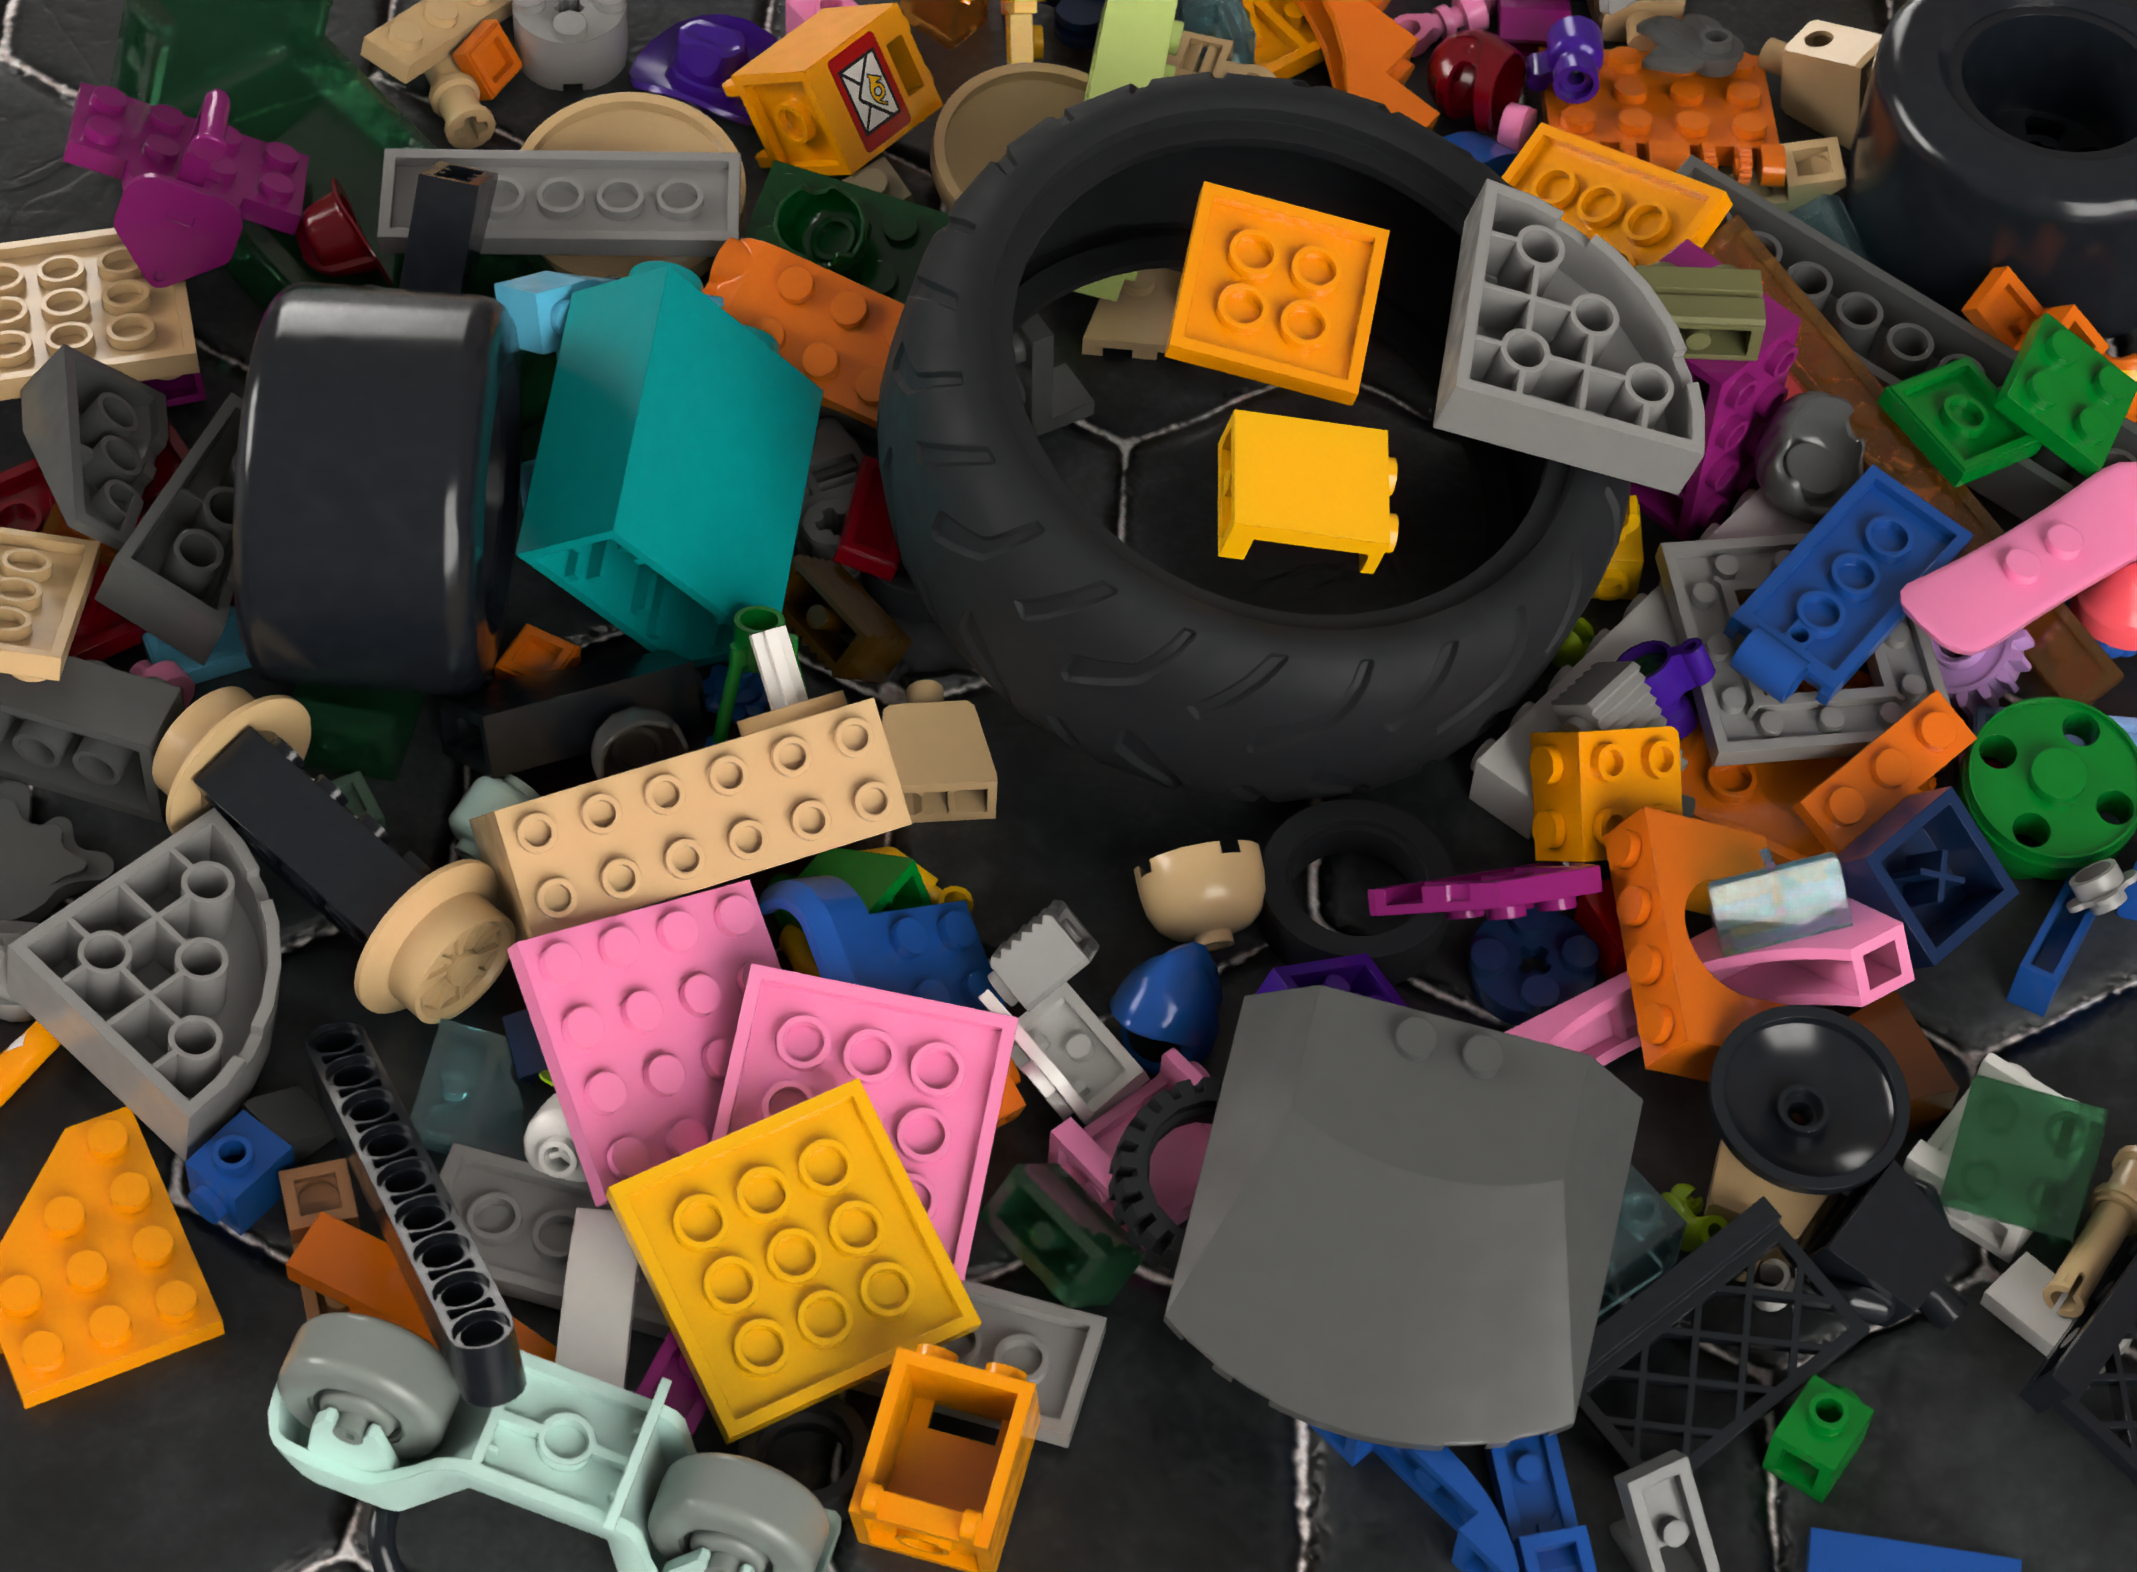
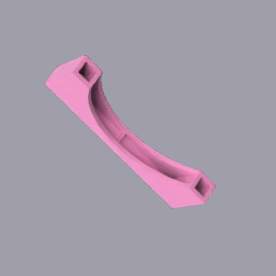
[1504,879,1915,1066]

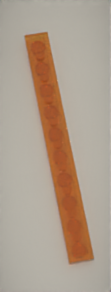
[1702,214,2124,705]

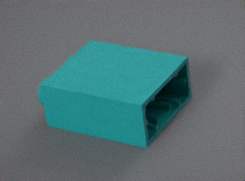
[515,261,824,667]

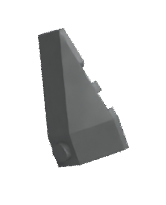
[21,344,169,551]

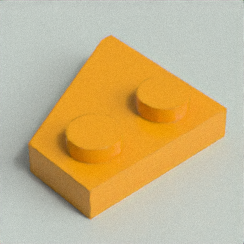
[1237,0,1325,79]

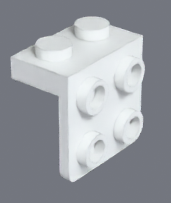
[978,982,1150,1126]

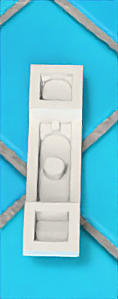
[555,1208,641,1390]

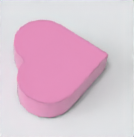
[1497,102,1537,152]

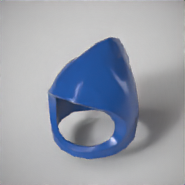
[1109,942,1223,1076]

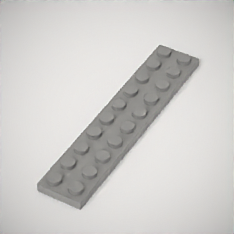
[440,1142,1107,1448]

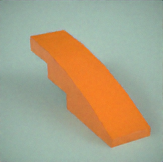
[286,1211,557,1363]

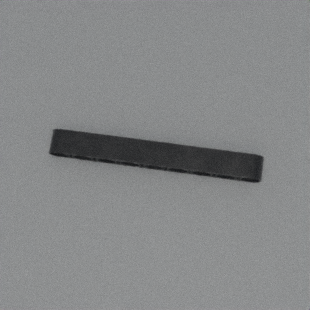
[305,1020,527,1408]

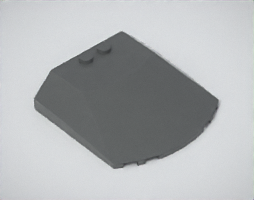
[1163,985,1643,1451]

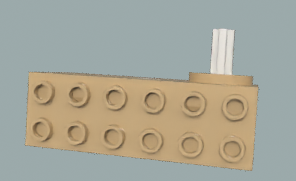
[469,625,912,944]

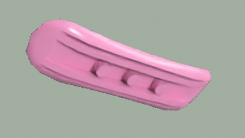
[1899,461,2137,656]

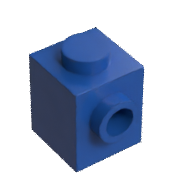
[185,1109,296,1236]

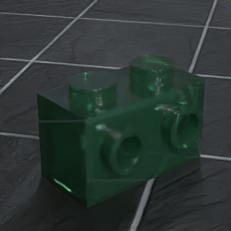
[978,1163,1147,1308]

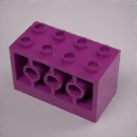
[1630,239,1801,541]

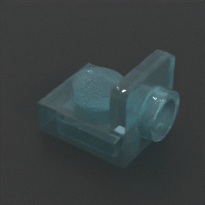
[1179,0,1256,64]

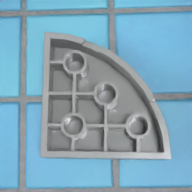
[1433,178,1705,495]
[7,808,282,1162]

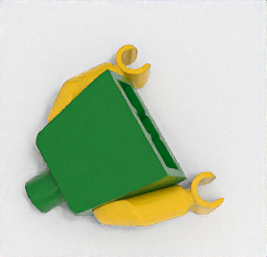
[767,846,974,977]

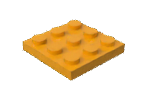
[1164,181,1390,406]

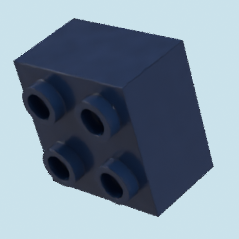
[1822,786,2020,970]

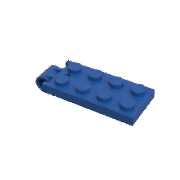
[1723,464,1974,706]

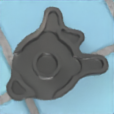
[0,781,116,923]

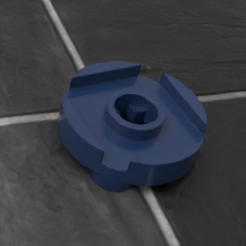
[1467,903,1600,1026]

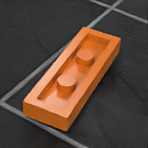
[1792,689,1978,857]

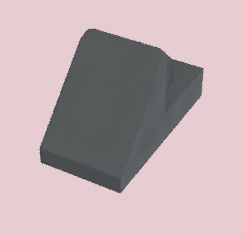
[1609,1449,1721,1572]

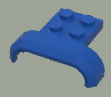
[758,875,1008,1012]

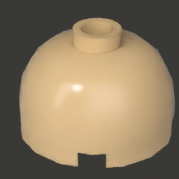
[1134,840,1266,952]

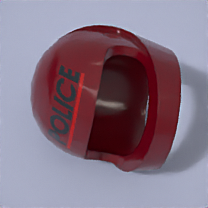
[1426,29,1526,135]

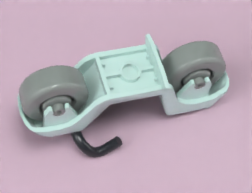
[268,1312,841,1572]

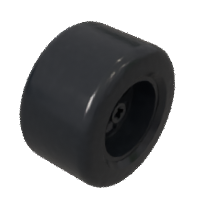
[1844,0,2137,340]
[233,282,523,697]

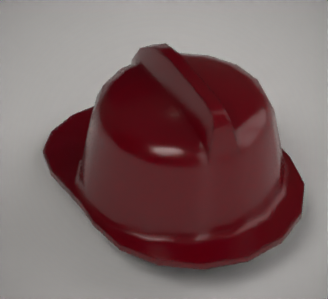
[295,177,396,289]

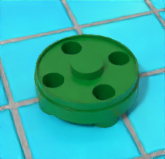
[1956,697,2137,880]

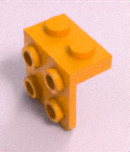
[1529,726,1683,862]

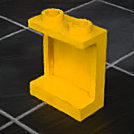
[1218,409,1399,574]

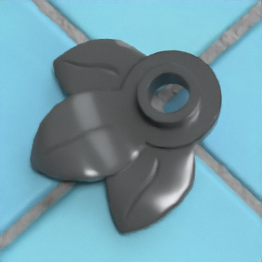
[1636,13,1744,77]

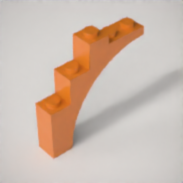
[1293,0,1440,131]

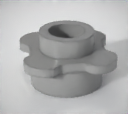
[2066,858,2137,915]

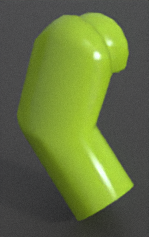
[1656,1183,1728,1252]

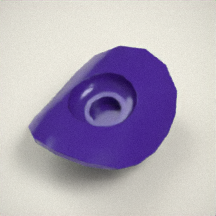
[629,14,778,126]

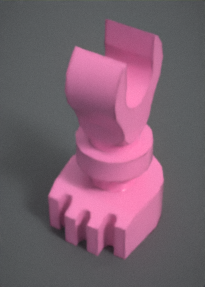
[1394,0,1490,58]

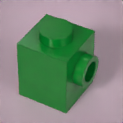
[1761,1374,1874,1504]

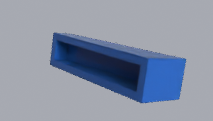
[2006,875,2096,1017]

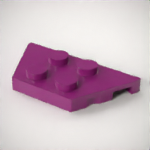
[1368,861,1603,920]

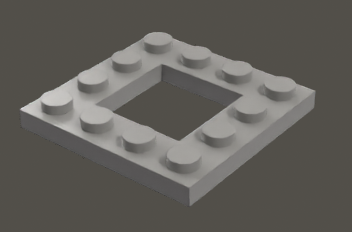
[1655,533,1951,767]

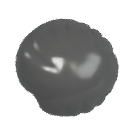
[1754,391,1866,525]

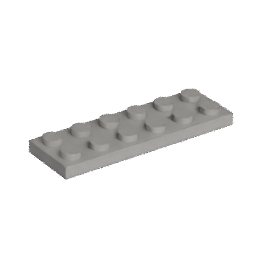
[377,149,741,257]

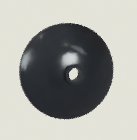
[1708,1005,1910,1195]

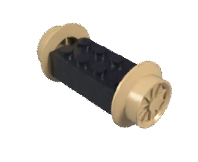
[152,686,516,1024]

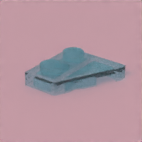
[410,1018,528,1162]

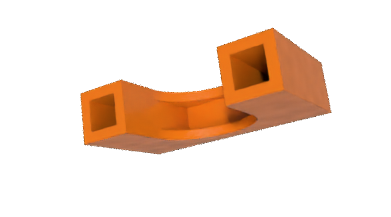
[1604,806,1787,1082]

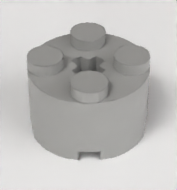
[512,0,629,91]

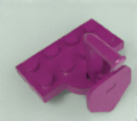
[62,82,309,288]

